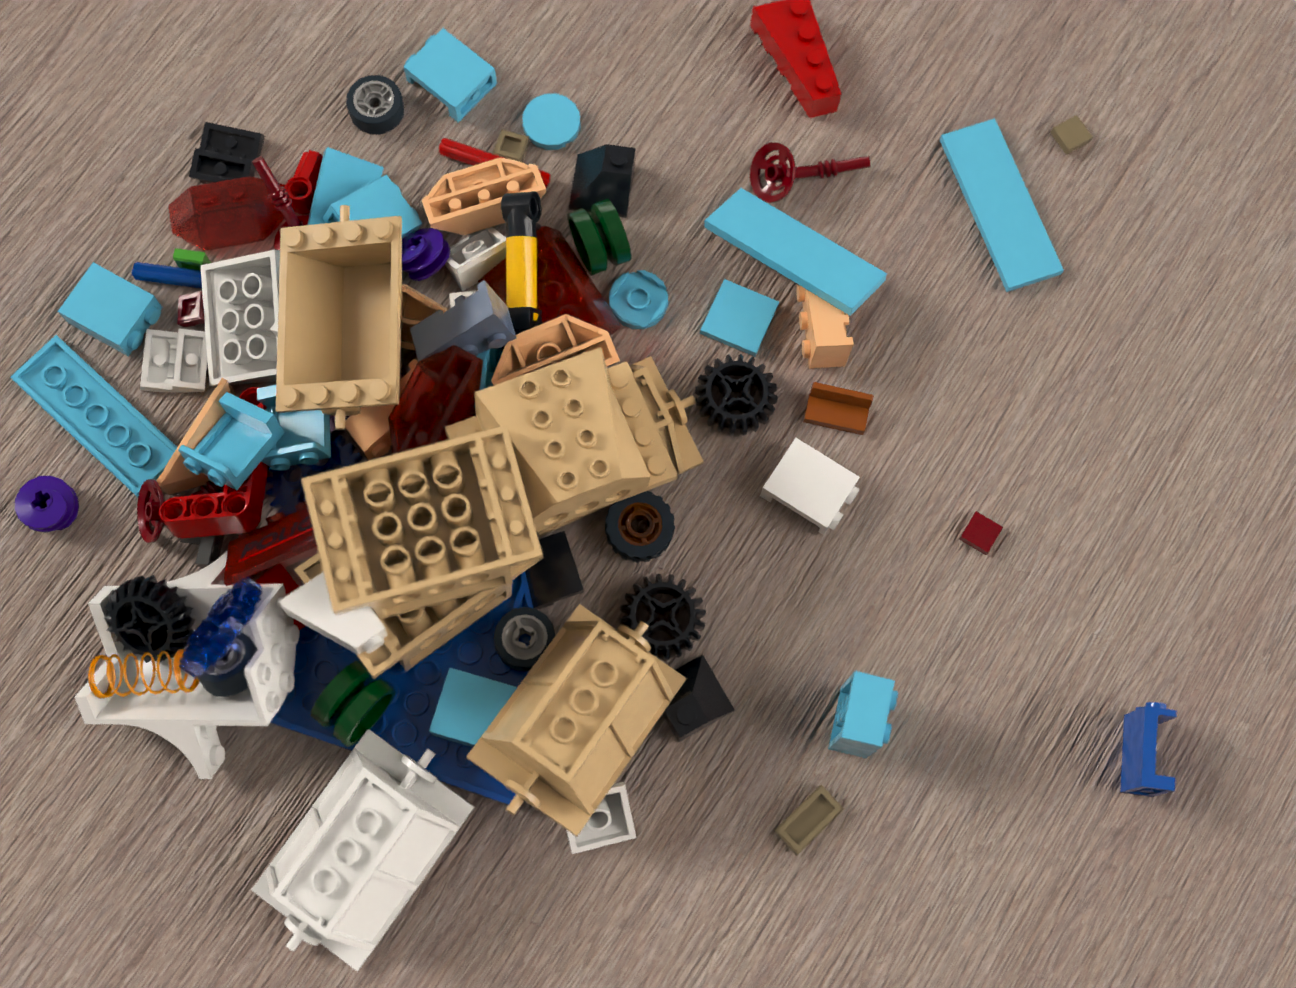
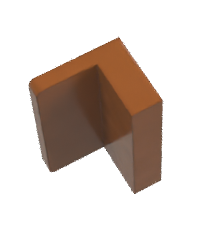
[803,382,874,435]

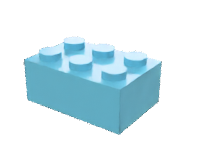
[828,671,898,758]

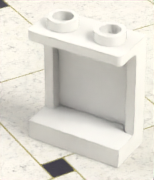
[760,438,860,535]

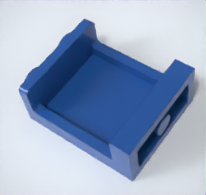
[1120,702,1177,797]

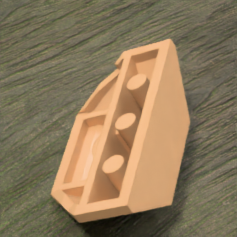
[422,158,546,235]
[491,314,620,386]
[157,378,236,495]

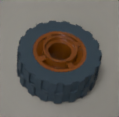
[605,491,675,563]

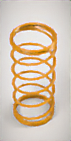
[88,649,199,698]

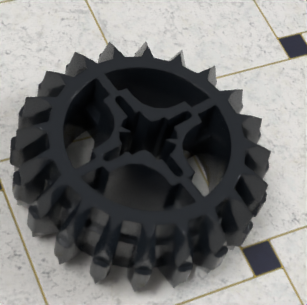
[695,354,778,436]
[619,574,706,661]
[104,575,196,663]

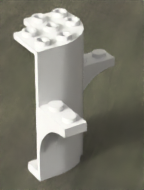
[75,550,299,779]

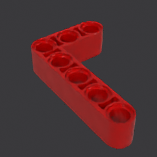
[159,387,268,539]

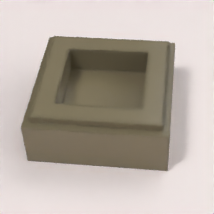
[1050,115,1093,155]
[493,129,530,162]

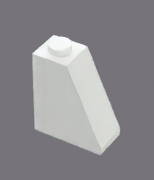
[279,572,387,655]

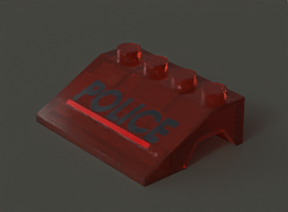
[223,500,317,587]

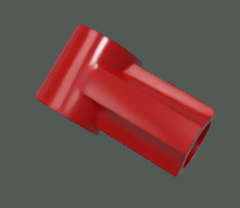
[285,150,323,214]

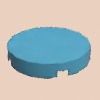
[523,93,580,150]
[609,270,668,329]

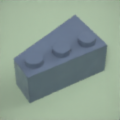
[410,280,516,373]

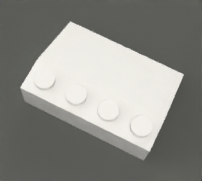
[200,250,280,387]

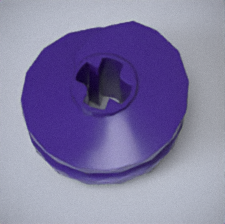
[402,228,450,281]
[15,476,79,533]

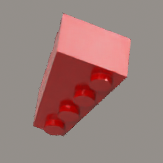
[750,0,842,118]

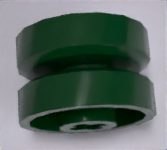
[567,198,632,276]
[310,660,396,747]

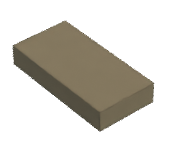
[774,785,844,855]

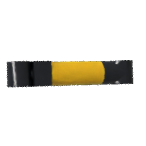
[501,191,542,351]

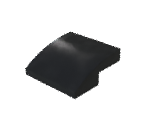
[189,122,265,190]
[525,531,584,610]

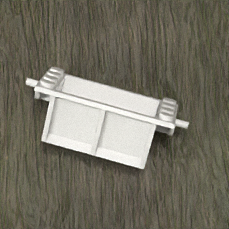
[252,729,475,971]

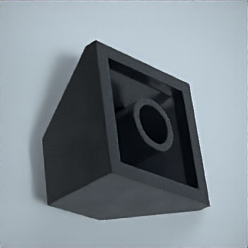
[569,144,636,218]
[663,654,735,742]

